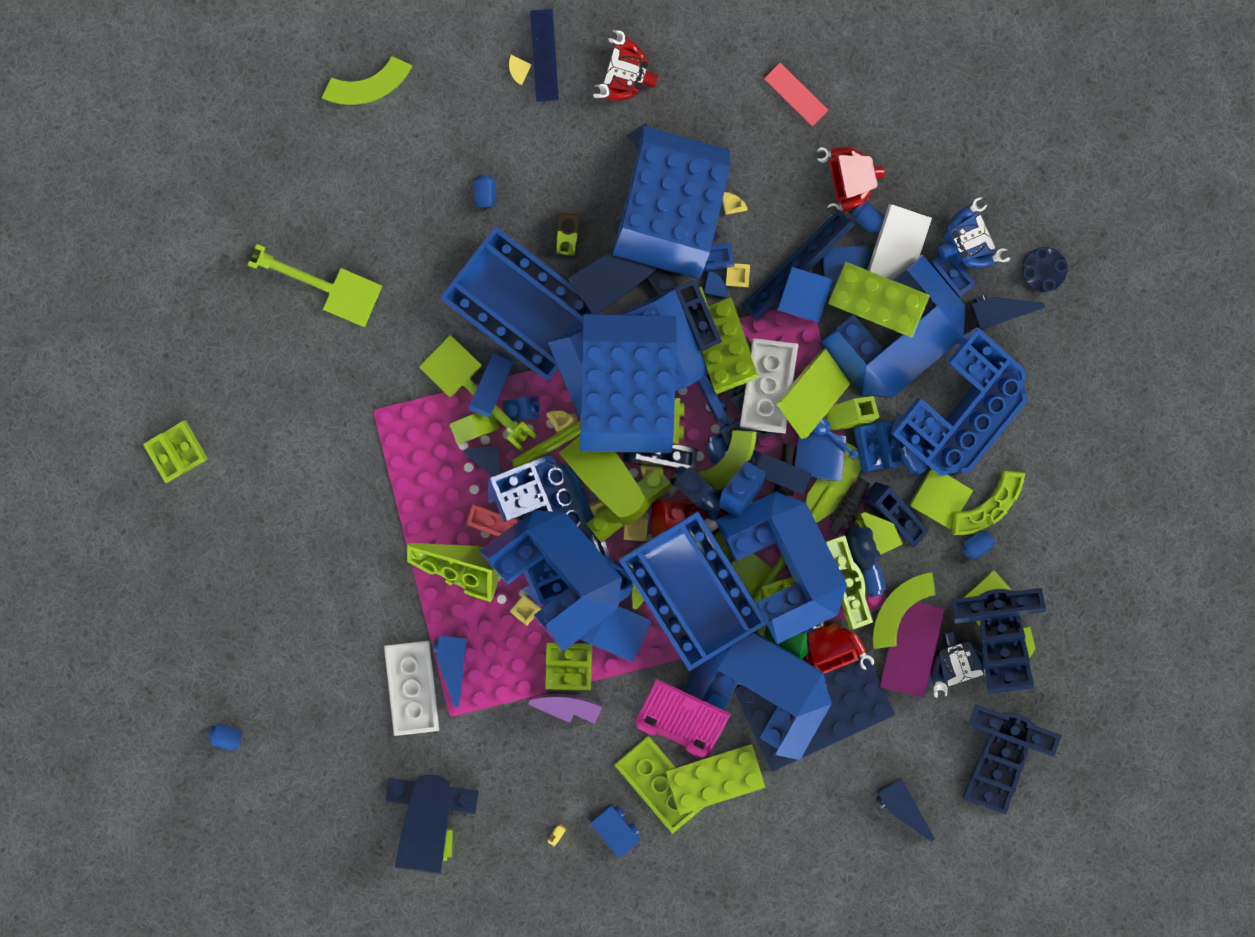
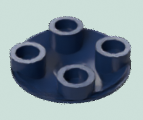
[1022,247,1068,292]
[844,526,881,570]

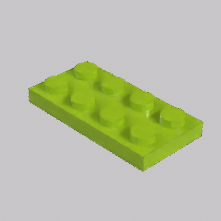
[828,262,930,338]
[701,297,759,394]
[665,744,766,815]

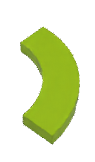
[322,56,413,105]
[698,430,756,491]
[951,470,1025,535]
[873,572,936,649]

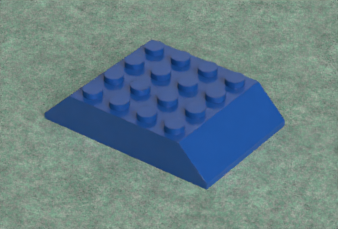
[612,126,730,280]
[440,226,604,382]
[548,289,709,419]
[580,314,677,453]
[618,511,766,671]

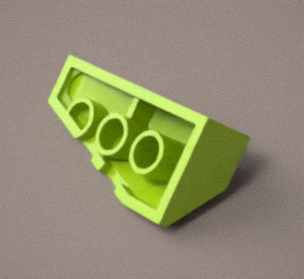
[407,543,499,602]

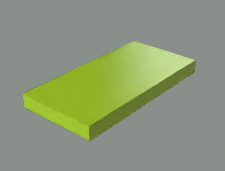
[776,348,851,439]
[614,735,704,834]

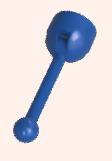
[813,417,858,459]

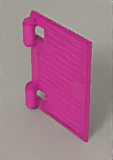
[635,679,731,759]

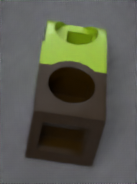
[556,213,580,256]

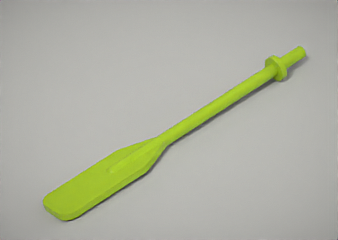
[753,443,861,603]

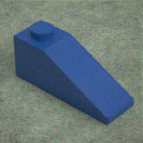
[433,635,467,707]

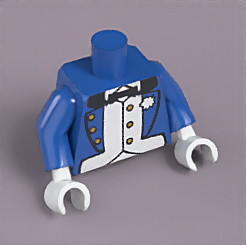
[938,197,1010,269]

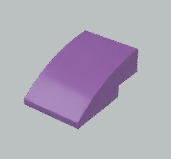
[528,694,602,724]

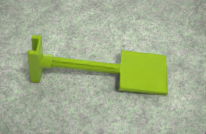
[247,244,382,327]
[419,335,537,452]

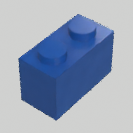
[719,461,766,518]
[590,804,641,858]

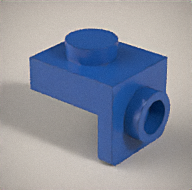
[503,396,541,422]

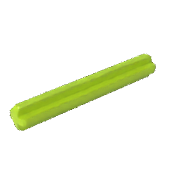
[511,420,580,468]

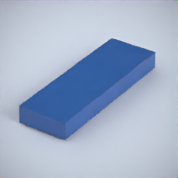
[469,353,514,418]

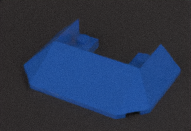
[818,255,966,397]
[891,328,1027,476]
[488,455,609,606]
[715,492,847,644]
[479,510,622,651]
[683,631,832,760]

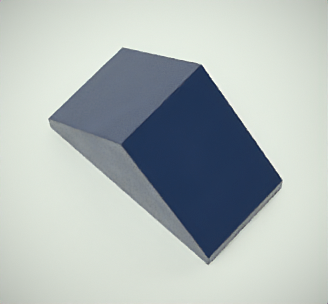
[463,445,501,477]

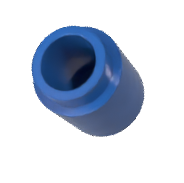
[473,175,497,207]
[851,202,885,234]
[705,433,728,465]
[899,446,929,475]
[960,529,996,561]
[860,563,886,598]
[208,723,243,751]

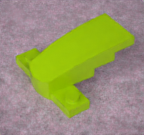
[559,436,673,543]
[759,536,873,630]

